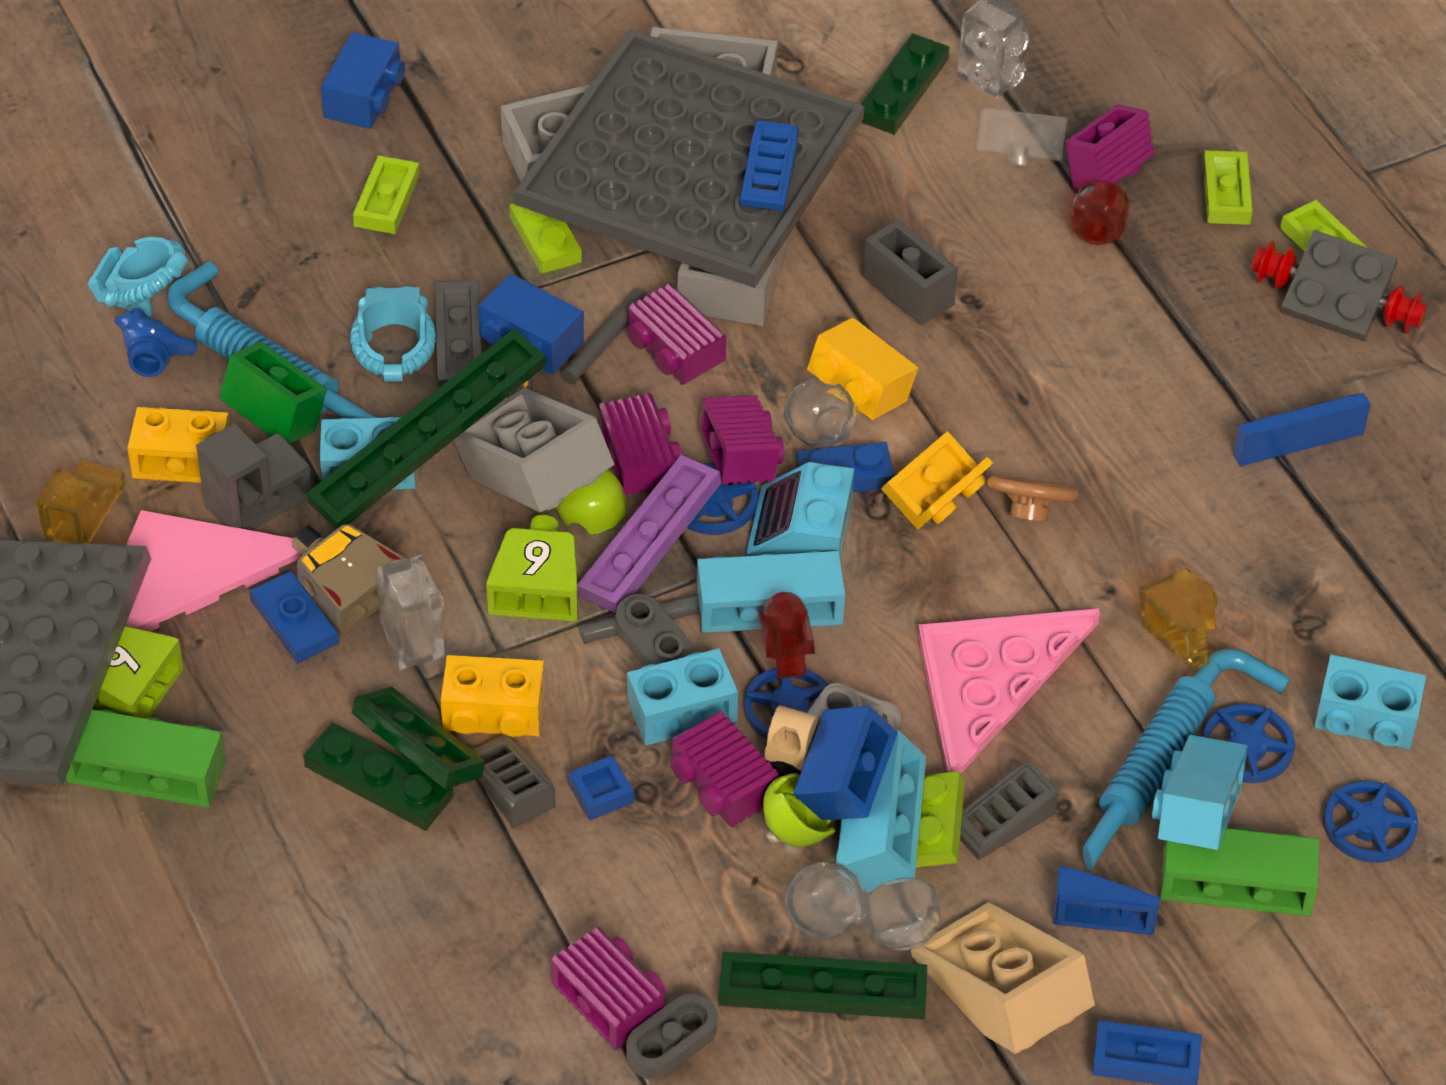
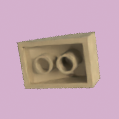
[910,902,1095,1054]

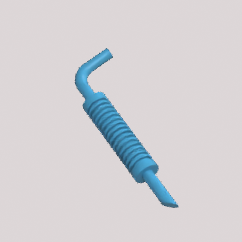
[167,261,376,419]
[1083,649,1291,871]

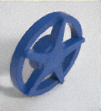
[687,463,758,535]
[744,665,829,739]
[1203,704,1295,783]
[1324,781,1418,863]

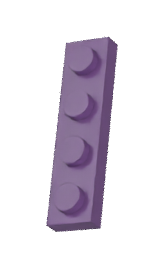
[577,455,722,613]

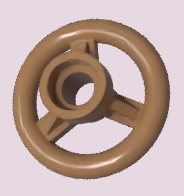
[987,475,1079,521]

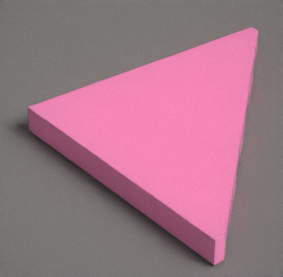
[125,510,302,632]
[918,608,1100,773]

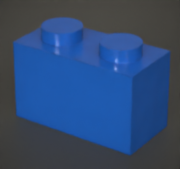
[321,32,405,129]
[478,274,584,375]
[793,706,898,820]

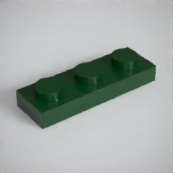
[860,33,950,135]
[351,687,486,789]
[303,722,454,831]

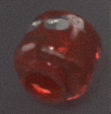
[1070,180,1130,245]

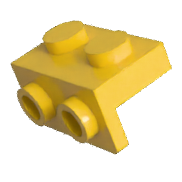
[881,431,994,530]

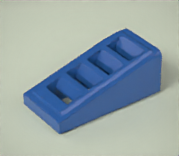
[740,121,799,211]
[1053,866,1160,935]

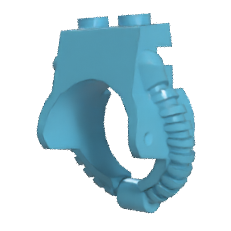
[88,237,188,318]
[350,286,436,382]

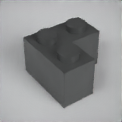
[196,423,312,531]

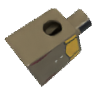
[292,524,407,638]

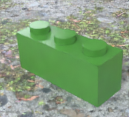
[66,709,226,808]
[1160,828,1319,917]

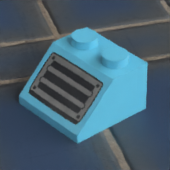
[746,462,855,562]

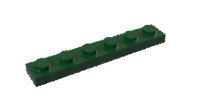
[306,328,546,529]

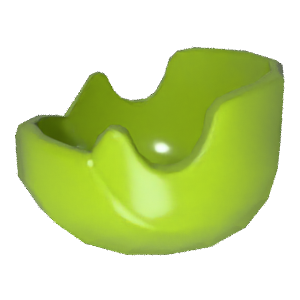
[555,469,628,534]
[763,773,835,848]

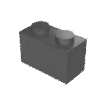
[863,219,958,325]

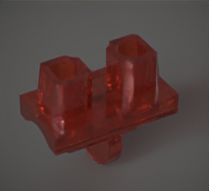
[759,592,815,678]

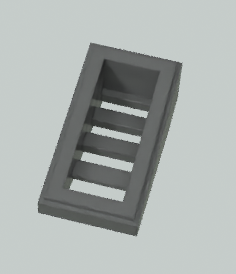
[472,734,556,828]
[960,761,1059,860]

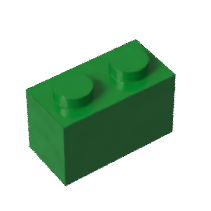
[219,341,327,445]

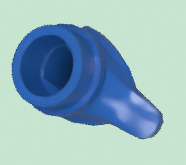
[115,308,197,377]

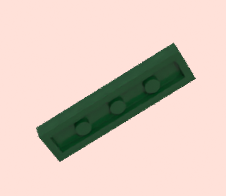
[719,951,927,1019]

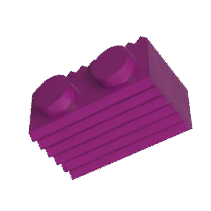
[1065,104,1156,195]
[627,283,726,385]
[599,393,682,496]
[699,395,784,485]
[670,711,779,827]
[551,927,666,1050]

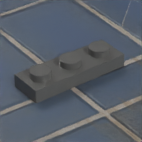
[434,280,482,388]

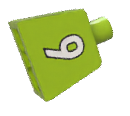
[486,515,578,622]
[93,626,184,718]

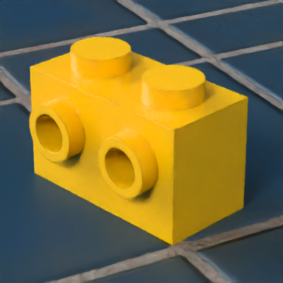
[807,317,919,420]
[127,407,230,483]
[440,655,545,737]

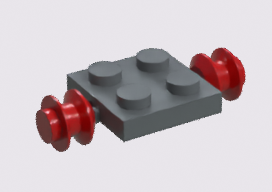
[1252,230,1428,342]

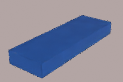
[1233,393,1371,466]

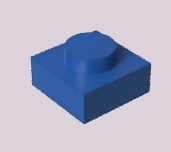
[568,755,634,821]

